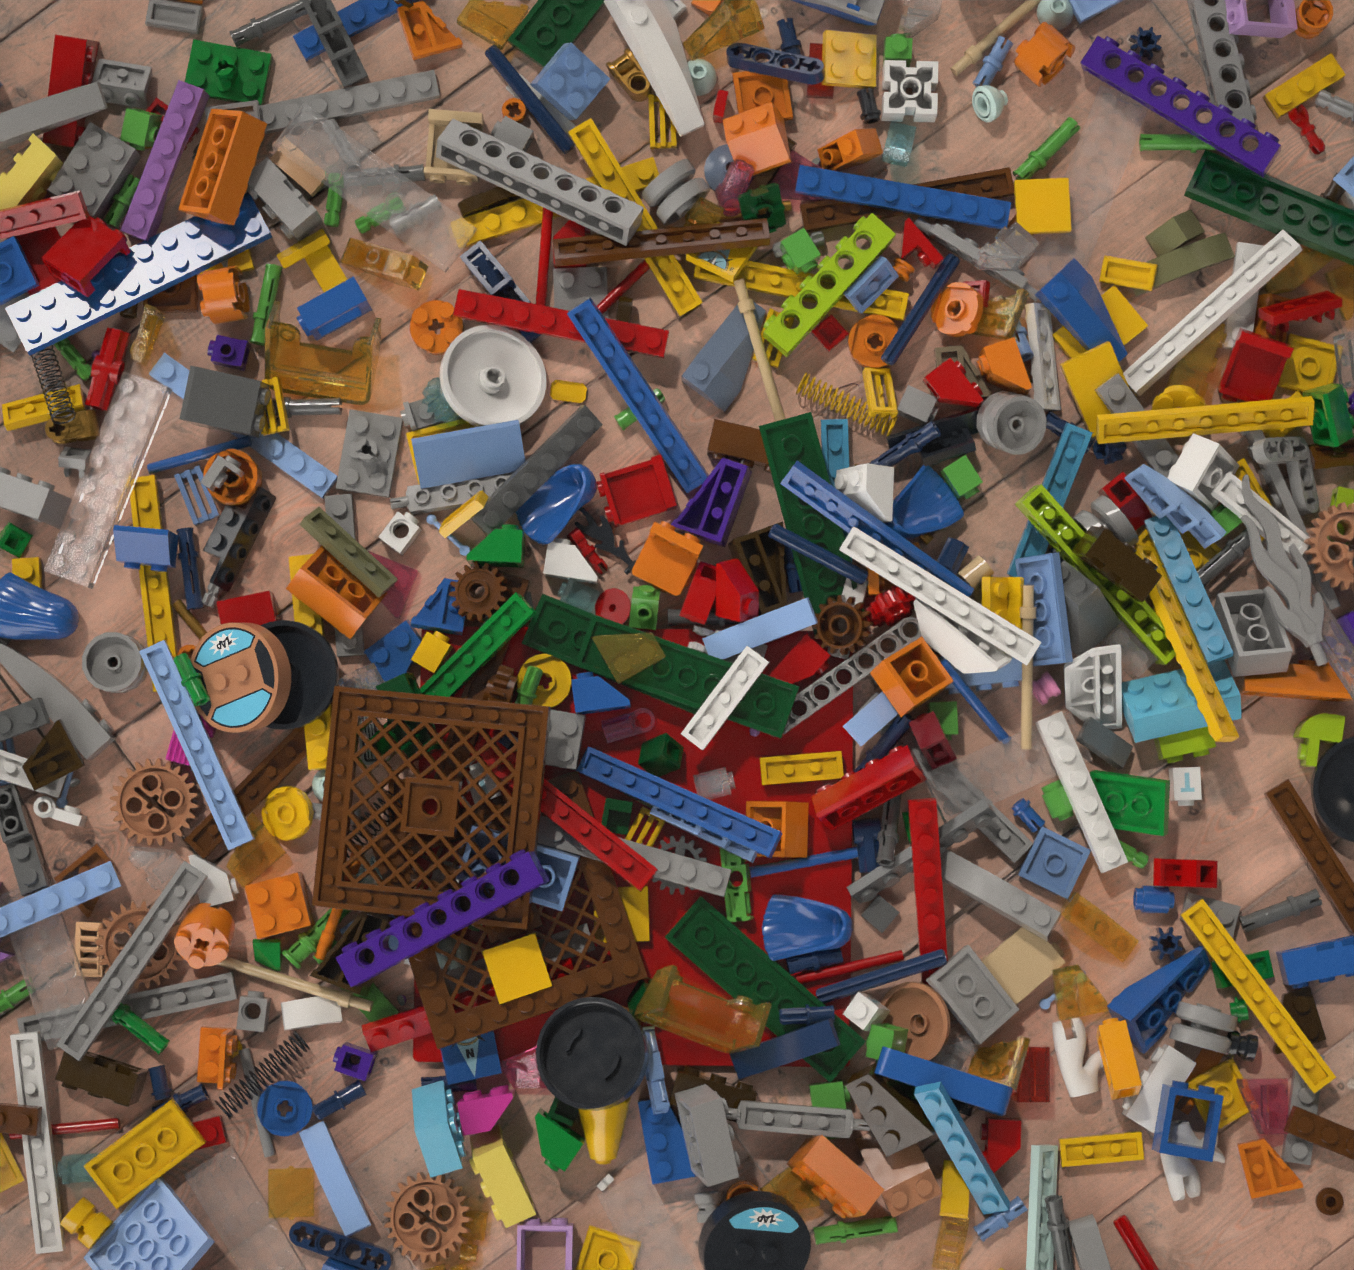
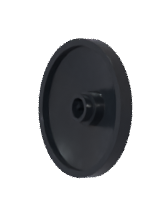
[261,620,339,730]
[1311,736,1354,843]

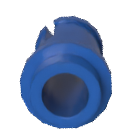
[1011,798,1045,833]

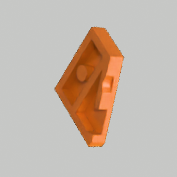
[397,1,463,60]
[1237,1138,1304,1199]

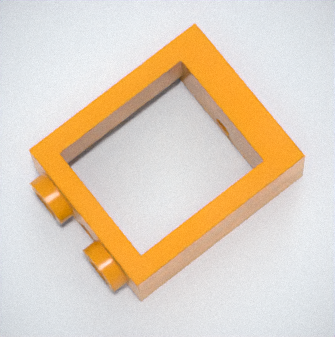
[1096,1018,1142,1100]

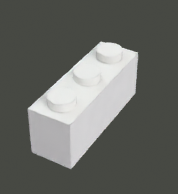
[1121,1044,1197,1133]

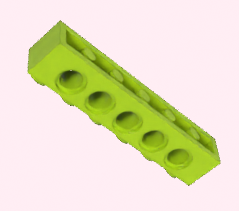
[763,213,896,357]

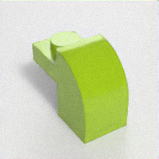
[1293,713,1346,768]

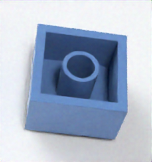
[530,42,610,120]

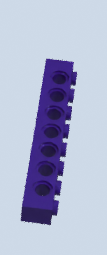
[1080,36,1281,177]
[336,849,550,987]

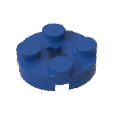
[256,1080,313,1136]

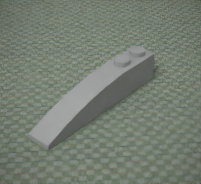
[0,82,108,150]
[0,643,116,760]
[940,849,1061,941]

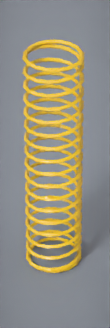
[796,372,898,436]

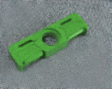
[720,848,754,922]

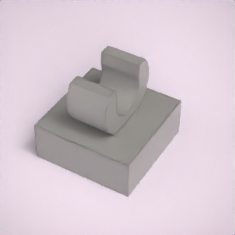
[58,447,92,478]

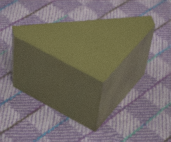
[1145,209,1205,257]

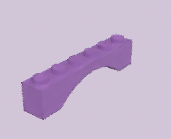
[120,80,210,242]

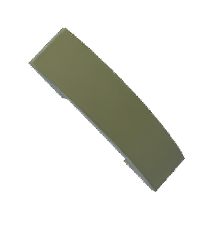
[1132,232,1235,297]

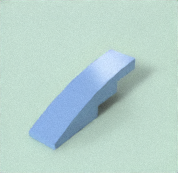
[1124,464,1226,549]
[702,598,818,660]
[843,691,898,746]
[650,806,757,863]
[299,1120,371,1237]

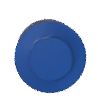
[1133,885,1175,914]

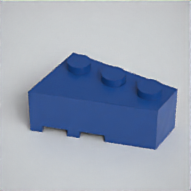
[1276,935,1354,989]
[638,1097,697,1184]

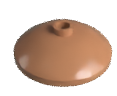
[881,982,950,1061]

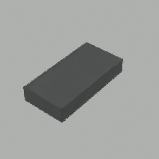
[1076,716,1133,770]

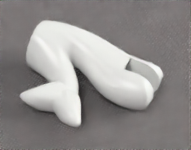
[1052,1017,1104,1097]
[1160,1120,1225,1201]

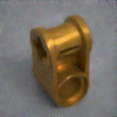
[605,48,651,102]
[45,410,100,444]

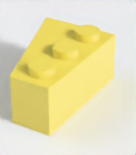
[0,134,64,210]
[469,1124,536,1228]

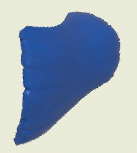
[515,464,597,544]
[884,464,964,541]
[0,572,79,640]
[762,895,853,961]

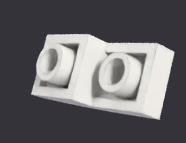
[281,996,342,1031]

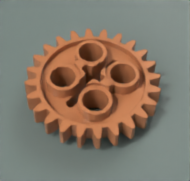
[1304,502,1354,591]
[110,758,200,846]
[95,900,183,989]
[383,1172,473,1263]

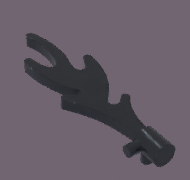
[574,507,636,575]

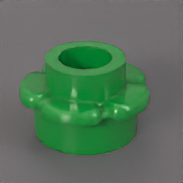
[1229,997,1249,1024]

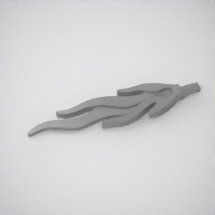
[1241,474,1328,666]

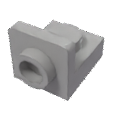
[400,395,444,431]
[200,455,244,491]

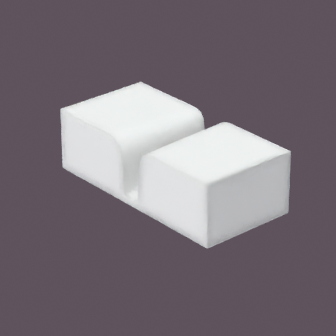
[597,1173,614,1191]

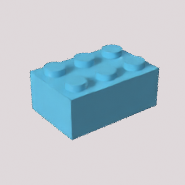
[412,1080,466,1178]

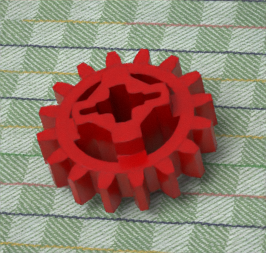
[865,586,916,627]

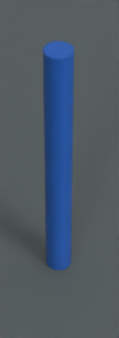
[147,436,252,474]
[941,659,1011,745]
[749,847,858,878]

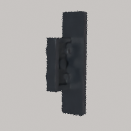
[886,406,981,467]
[203,486,276,592]

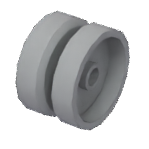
[642,159,710,226]
[977,391,1046,455]
[1072,495,1139,547]
[82,632,148,693]
[1169,1001,1238,1055]

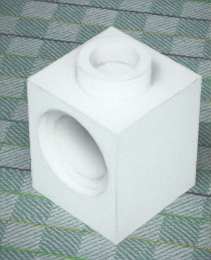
[379,512,422,556]

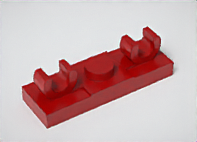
[1258,290,1343,336]

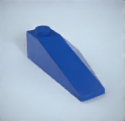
[1035,258,1128,362]
[1107,946,1211,1054]

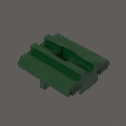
[738,183,786,234]

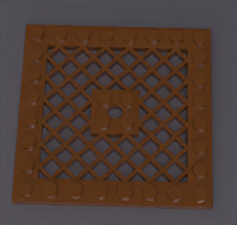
[312,686,551,929]
[372,771,648,1050]

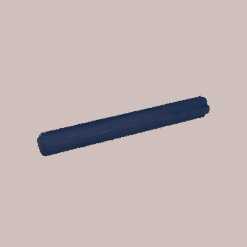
[485,45,575,154]
[881,253,960,366]
[816,949,947,1004]

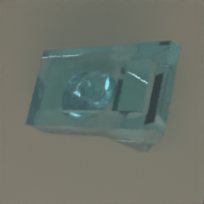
[881,121,917,167]

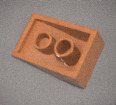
[854,1131,942,1218]

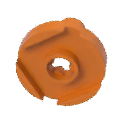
[931,282,983,337]
[410,300,464,355]
[848,314,898,368]

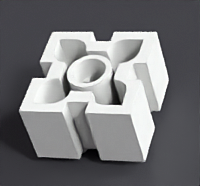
[881,60,938,123]

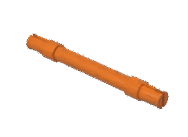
[314,844,364,960]

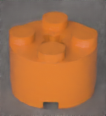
[1014,22,1075,87]
[197,265,250,324]
[203,449,262,506]
[174,903,235,969]

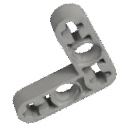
[1252,437,1319,516]

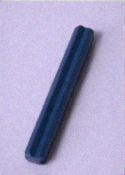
[768,524,868,585]

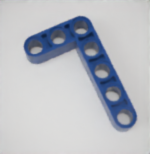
[874,1046,1013,1116]

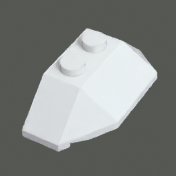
[914,598,1012,674]
[1064,644,1122,729]

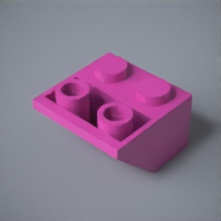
[457,1085,516,1136]

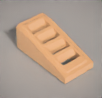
[75,921,106,977]

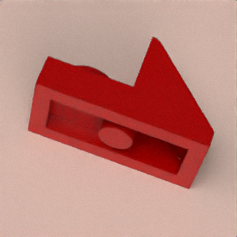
[900,218,944,270]

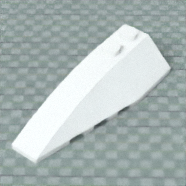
[604,0,704,137]

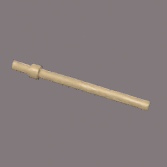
[950,0,1041,76]
[734,279,785,421]
[1020,585,1037,749]
[217,957,374,1012]

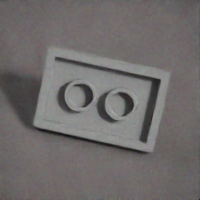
[336,409,403,498]
[926,945,1020,1045]

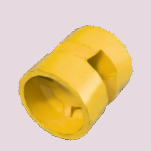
[60,1196,113,1249]

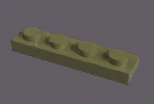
[299,507,398,597]

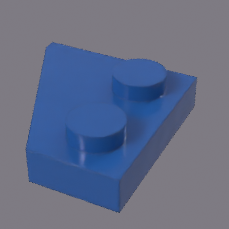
[410,578,466,636]
[364,620,422,682]

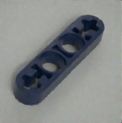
[726,43,825,85]
[289,1220,393,1270]

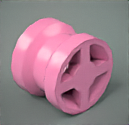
[1033,671,1061,706]

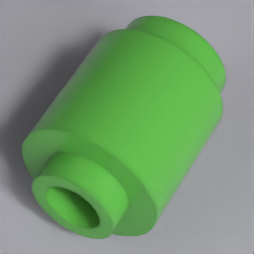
[1041,779,1074,821]

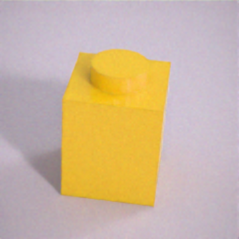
[411,631,453,674]

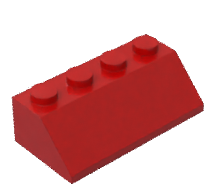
[811,745,927,831]

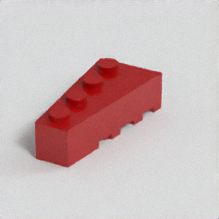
[42,34,99,147]

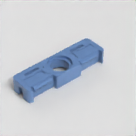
[642,1026,670,1115]

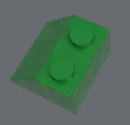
[1302,383,1354,447]
[466,524,526,568]
[535,1108,585,1172]

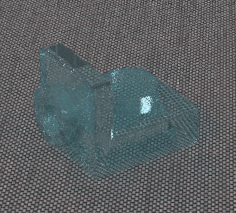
[557,578,601,613]
[57,1153,99,1184]

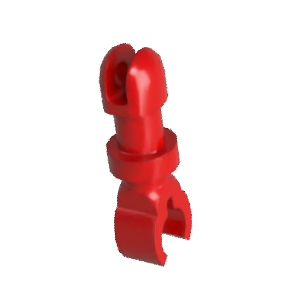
[1288,104,1326,155]
[567,527,608,575]

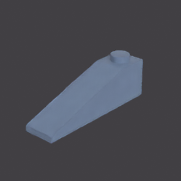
[682,301,766,413]

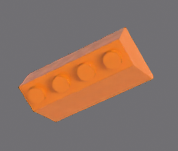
[178,109,267,225]
[1235,660,1354,702]

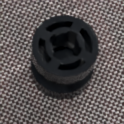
[1224,1031,1258,1062]

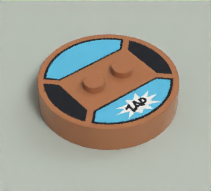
[191,623,291,733]

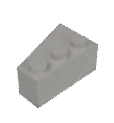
[247,157,323,242]
[0,467,77,531]

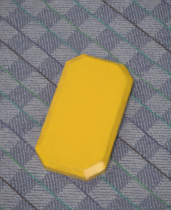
[550,380,587,403]

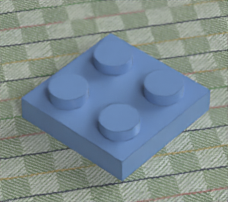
[1018,826,1091,899]

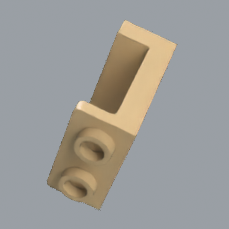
[424,109,484,185]
[980,927,1066,1004]

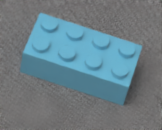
[1122,660,1242,743]

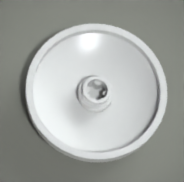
[440,325,546,427]

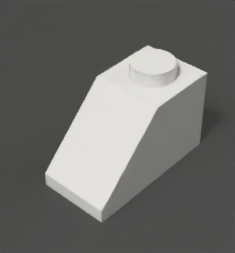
[543,538,598,584]
[188,854,240,907]

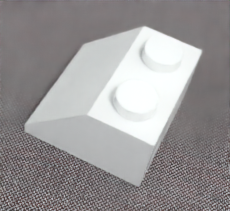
[1168,433,1240,512]
[835,463,894,523]

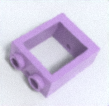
[1225,0,1298,38]
[517,1217,574,1270]

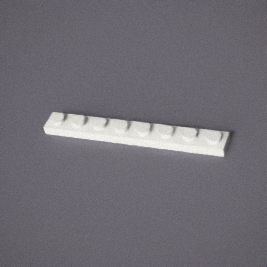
[1123,230,1302,396]
[839,526,1041,666]
[10,1031,66,1254]

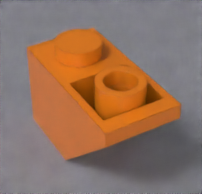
[817,128,883,171]

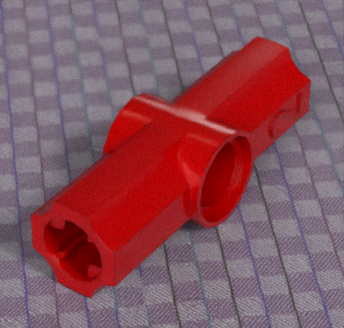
[85,327,131,412]

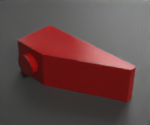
[769,634,831,684]

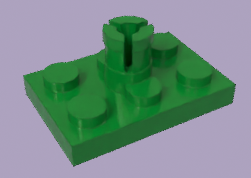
[185,39,273,106]
[1090,770,1170,836]

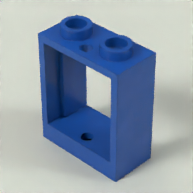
[296,276,372,341]
[1152,1080,1224,1162]

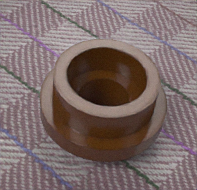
[1315,1187,1344,1216]

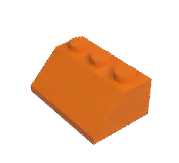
[286,545,388,639]

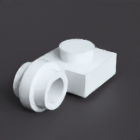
[33,796,87,827]

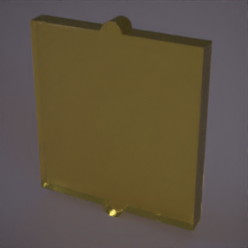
[268,1166,314,1220]

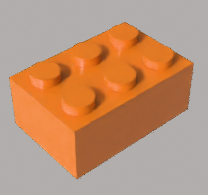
[787,1135,885,1218]

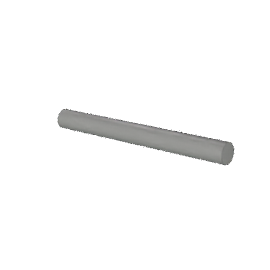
[239,1048,275,1157]

